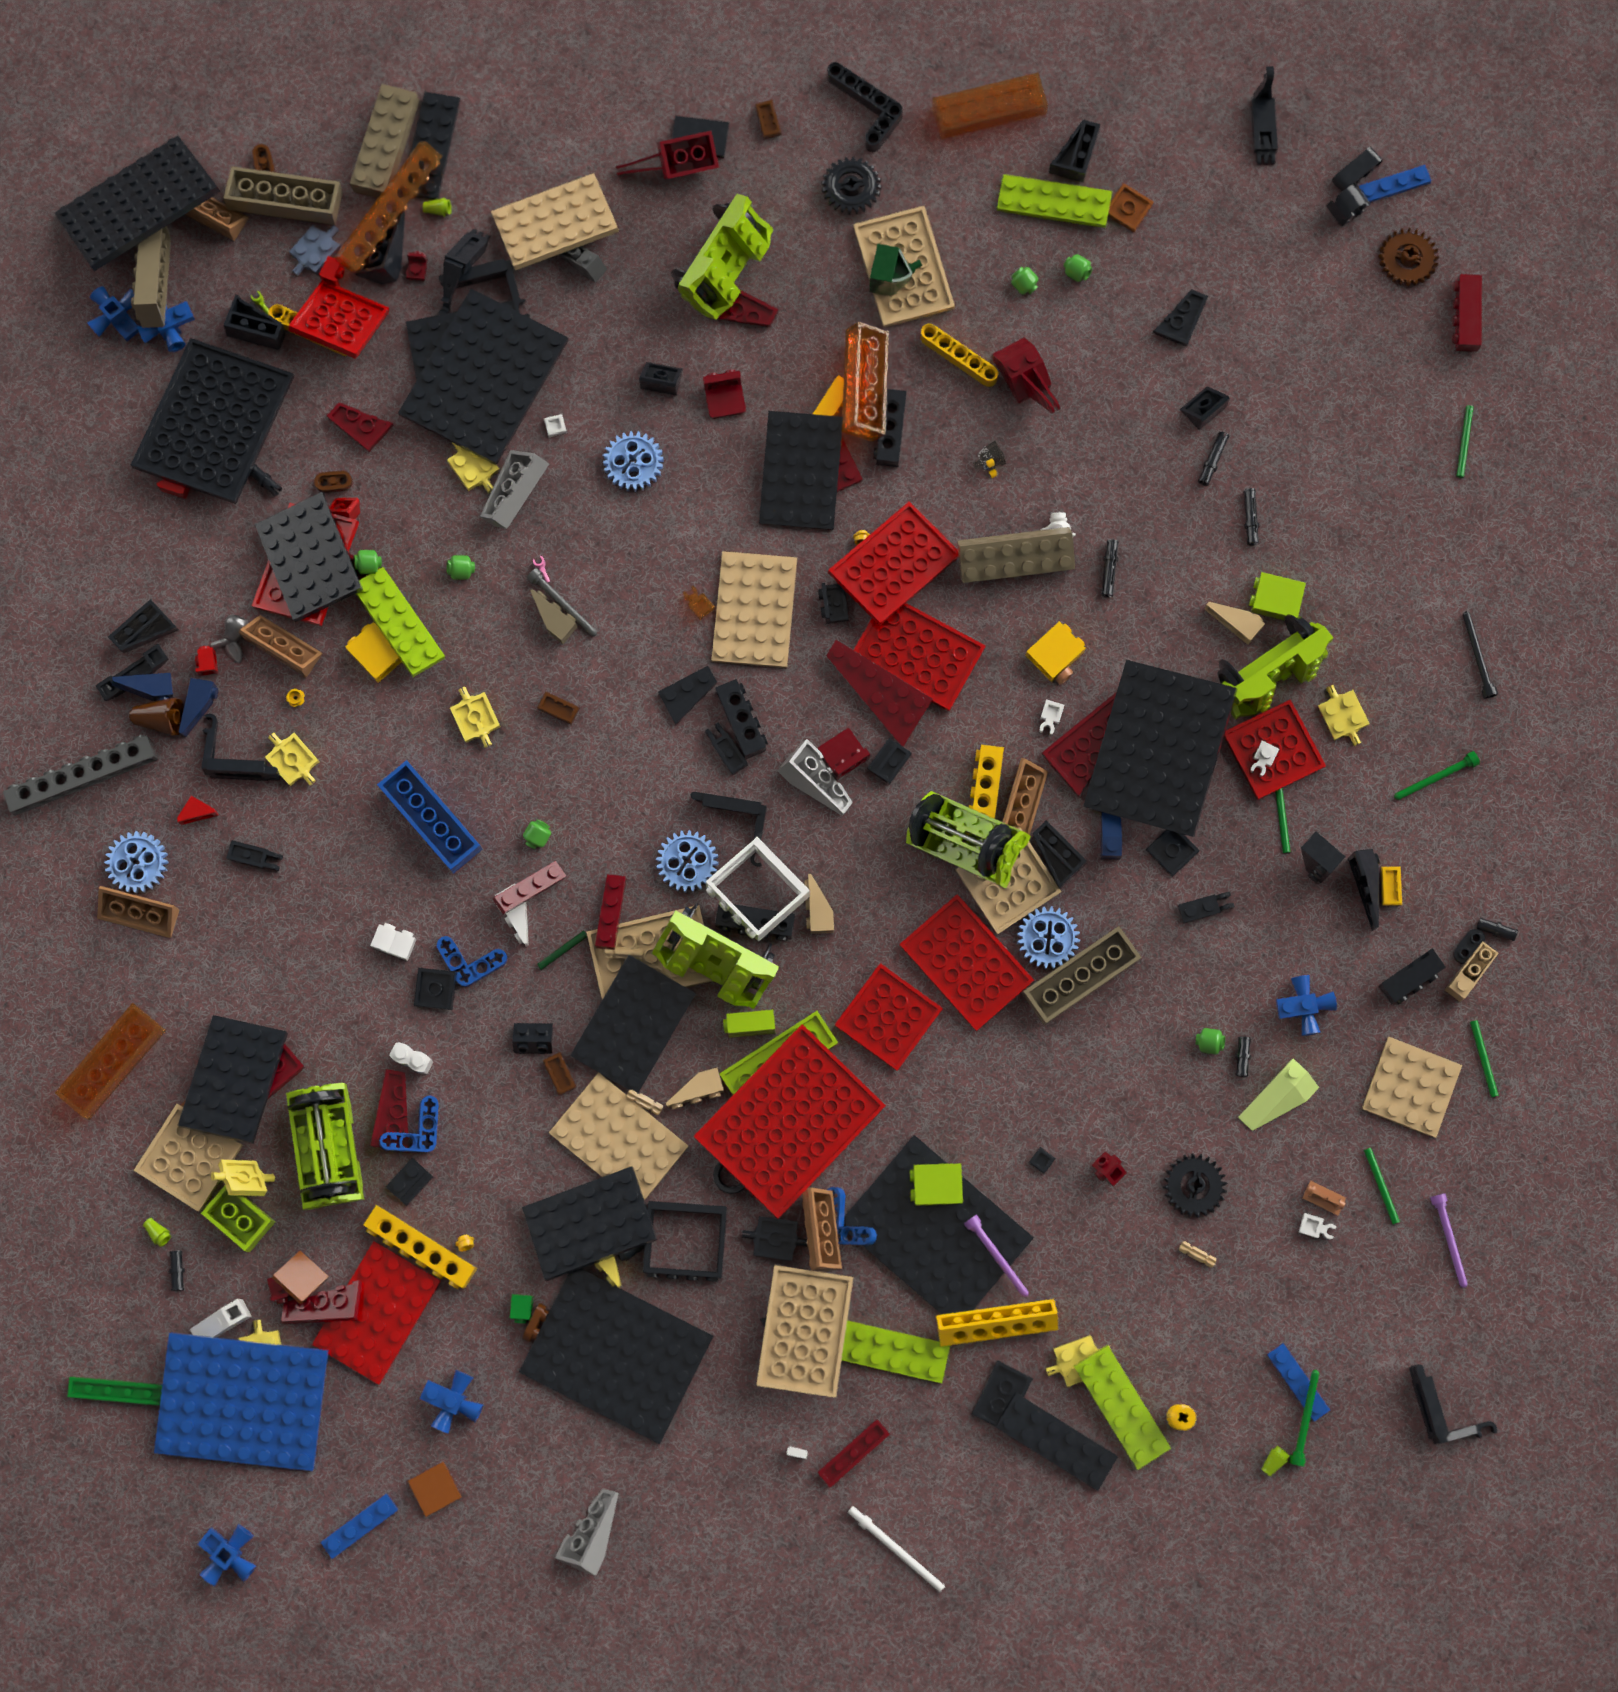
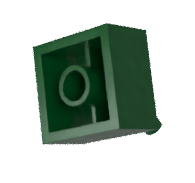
[869,243,922,296]

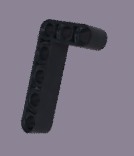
[827,62,903,152]

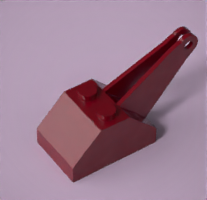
[615,131,719,179]
[991,337,1061,414]

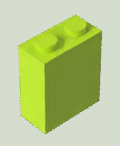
[1249,572,1306,620]
[723,1010,776,1038]
[910,1163,963,1206]

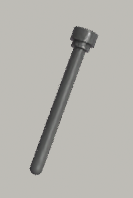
[527,568,597,636]

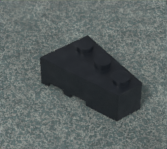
[1049,119,1101,183]
[223,294,285,350]
[108,599,179,654]
[1033,820,1087,889]
[1301,831,1346,883]
[1378,948,1446,1005]

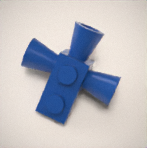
[87,286,139,341]
[137,301,195,352]
[1275,975,1337,1036]
[420,1370,484,1434]
[198,1524,256,1586]

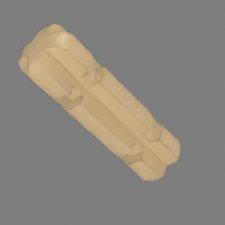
[604,947,642,960]
[626,1090,663,1115]
[1179,1241,1217,1268]

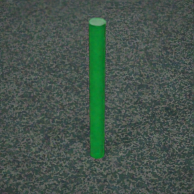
[1456,405,1474,478]
[1275,788,1291,853]
[1470,1020,1499,1098]
[1364,1148,1400,1224]

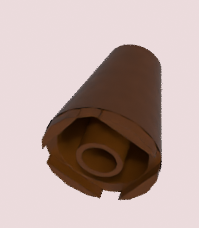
[129,697,184,736]

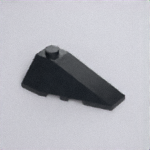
[355,210,405,285]
[1348,849,1380,931]

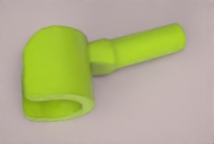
[251,291,269,315]

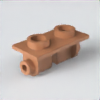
[1302,1181,1346,1216]

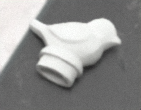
[1040,513,1076,537]

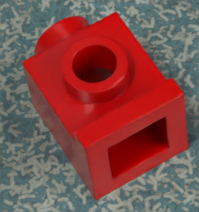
[319,256,345,286]
[195,646,218,676]

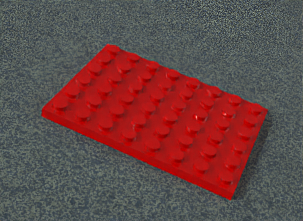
[693,1024,886,1219]

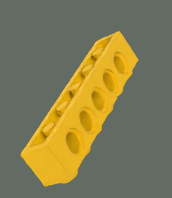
[964,744,1004,843]
[364,1205,477,1289]
[936,1299,1058,1346]

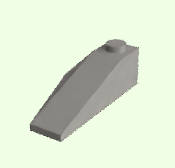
[777,739,853,815]
[555,1489,618,1576]

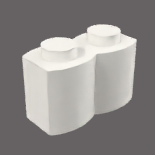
[370,923,416,961]
[390,1043,433,1074]

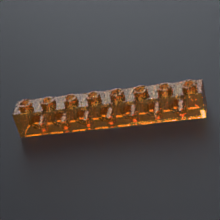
[334,141,442,272]

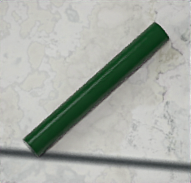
[537,930,588,970]

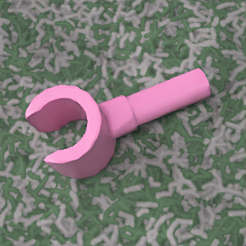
[533,556,550,583]

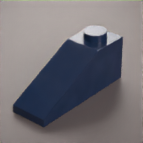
[112,673,173,701]
[179,678,218,737]
[1101,812,1122,860]

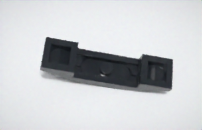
[95,643,169,702]

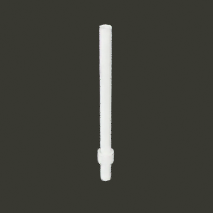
[848,1506,945,1592]

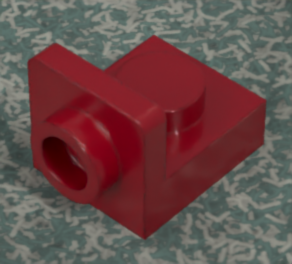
[406,251,428,281]
[267,1278,292,1304]

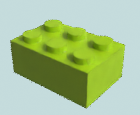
[201,1186,275,1252]

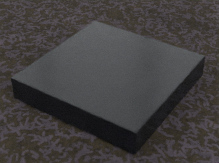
[1146,830,1200,877]
[414,967,457,1010]

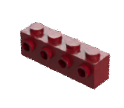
[1452,274,1482,352]

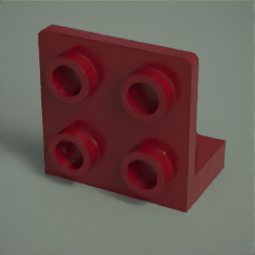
[818,728,870,779]

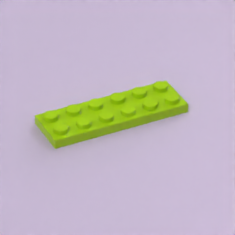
[997,174,1112,228]
[356,567,445,677]
[719,1011,838,1095]
[841,1321,950,1383]
[1074,1345,1171,1470]

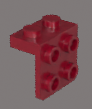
[703,369,746,419]

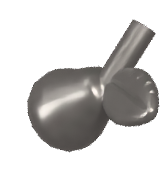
[211,614,249,663]

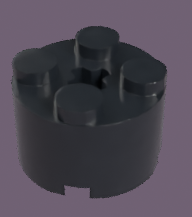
[1326,184,1370,227]

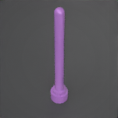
[1430,1193,1468,1288]
[964,1215,1029,1297]

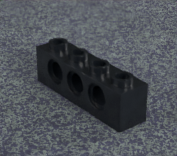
[873,388,907,467]
[715,679,768,760]

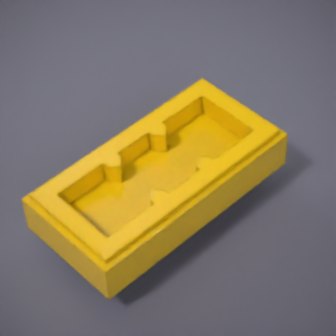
[1380,867,1402,906]

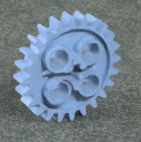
[603,431,664,492]
[656,830,719,893]
[104,831,169,894]
[1017,906,1080,969]

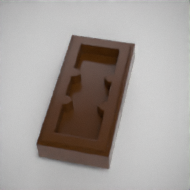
[755,100,782,140]
[537,691,580,725]
[543,1052,577,1096]

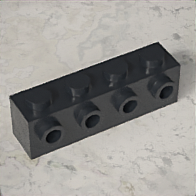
[715,904,795,942]

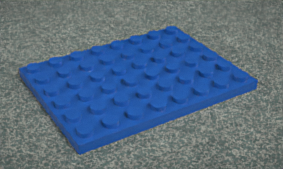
[154,1332,329,1471]

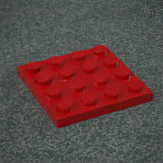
[288,280,389,359]
[1224,699,1326,800]
[834,963,943,1071]

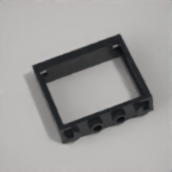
[643,1201,728,1282]

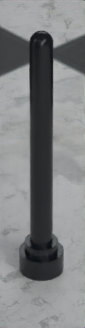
[1463,611,1498,699]

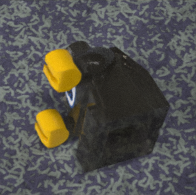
[973,441,1006,478]

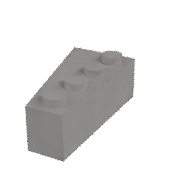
[480,450,549,529]

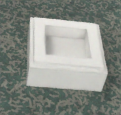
[544,414,567,437]
[787,1447,808,1459]

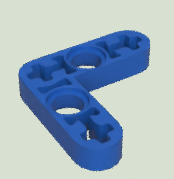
[437,936,508,987]
[378,1095,438,1153]
[828,1187,877,1245]

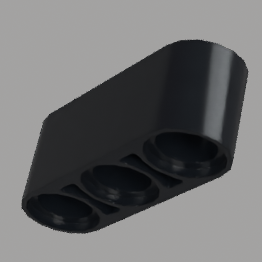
[1331,147,1383,192]

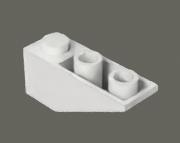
[495,884,529,947]
[190,1299,252,1337]

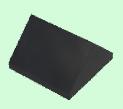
[639,362,683,396]
[1180,386,1230,430]

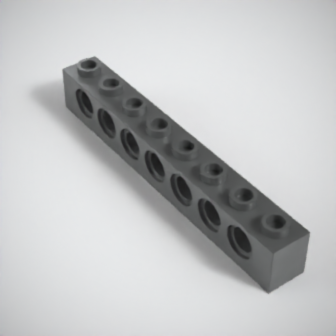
[3,735,158,816]

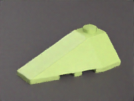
[1238,1059,1319,1131]

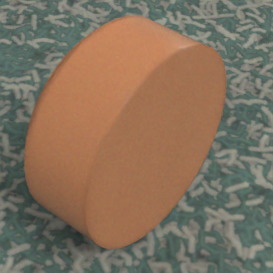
[1055,667,1073,685]

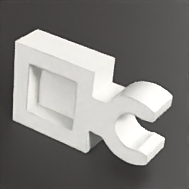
[1040,699,1064,736]
[1250,741,1279,777]
[1298,1213,1336,1239]

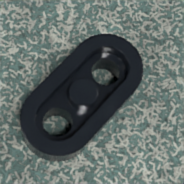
[1453,929,1485,964]

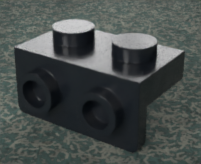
[818,583,849,624]
[512,1023,553,1054]

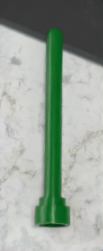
[1394,751,1480,800]
[1289,1370,1319,1466]

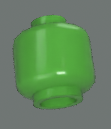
[1064,254,1092,282]
[1011,267,1039,294]
[353,550,382,575]
[447,555,475,580]
[523,819,551,849]
[1196,1028,1225,1055]

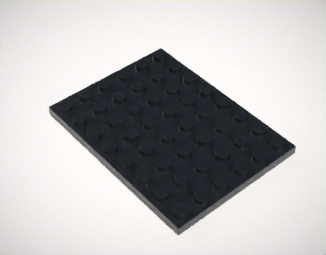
[54,135,221,271]
[398,288,569,465]
[131,338,294,504]
[1083,660,1237,837]
[844,1135,1034,1315]
[519,1269,714,1444]

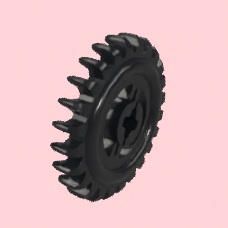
[821,157,882,215]
[1163,1153,1228,1218]

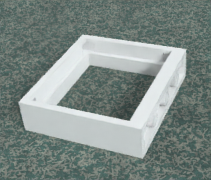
[706,837,810,942]

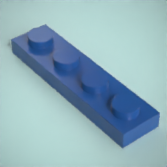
[1359,165,1431,203]
[1267,1343,1330,1421]
[321,1494,398,1559]

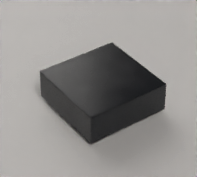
[1028,1147,1056,1174]

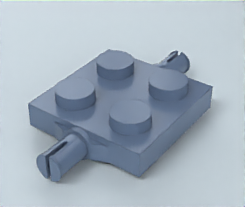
[289,225,342,276]

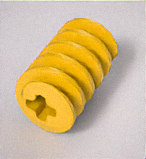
[1166,1404,1196,1430]

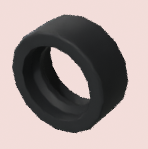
[713,1162,745,1194]

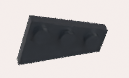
[1153,289,1208,347]
[658,666,717,725]

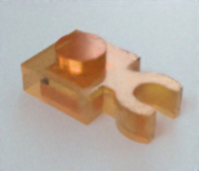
[683,586,715,620]

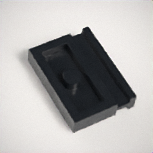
[867,737,912,785]
[386,1158,433,1206]

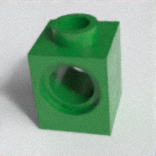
[510,1294,534,1324]

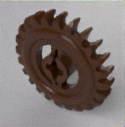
[1378,227,1440,286]

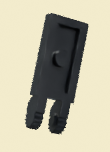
[705,722,748,775]
[226,840,283,871]
[1178,892,1235,924]

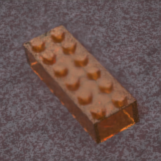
[932,72,1048,140]
[842,321,889,442]
[55,1003,166,1120]

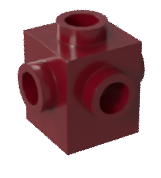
[1092,1152,1127,1187]

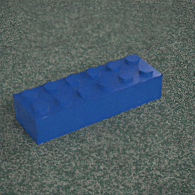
[377,760,483,874]

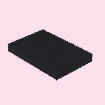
[672,116,729,158]
[972,1360,1033,1426]

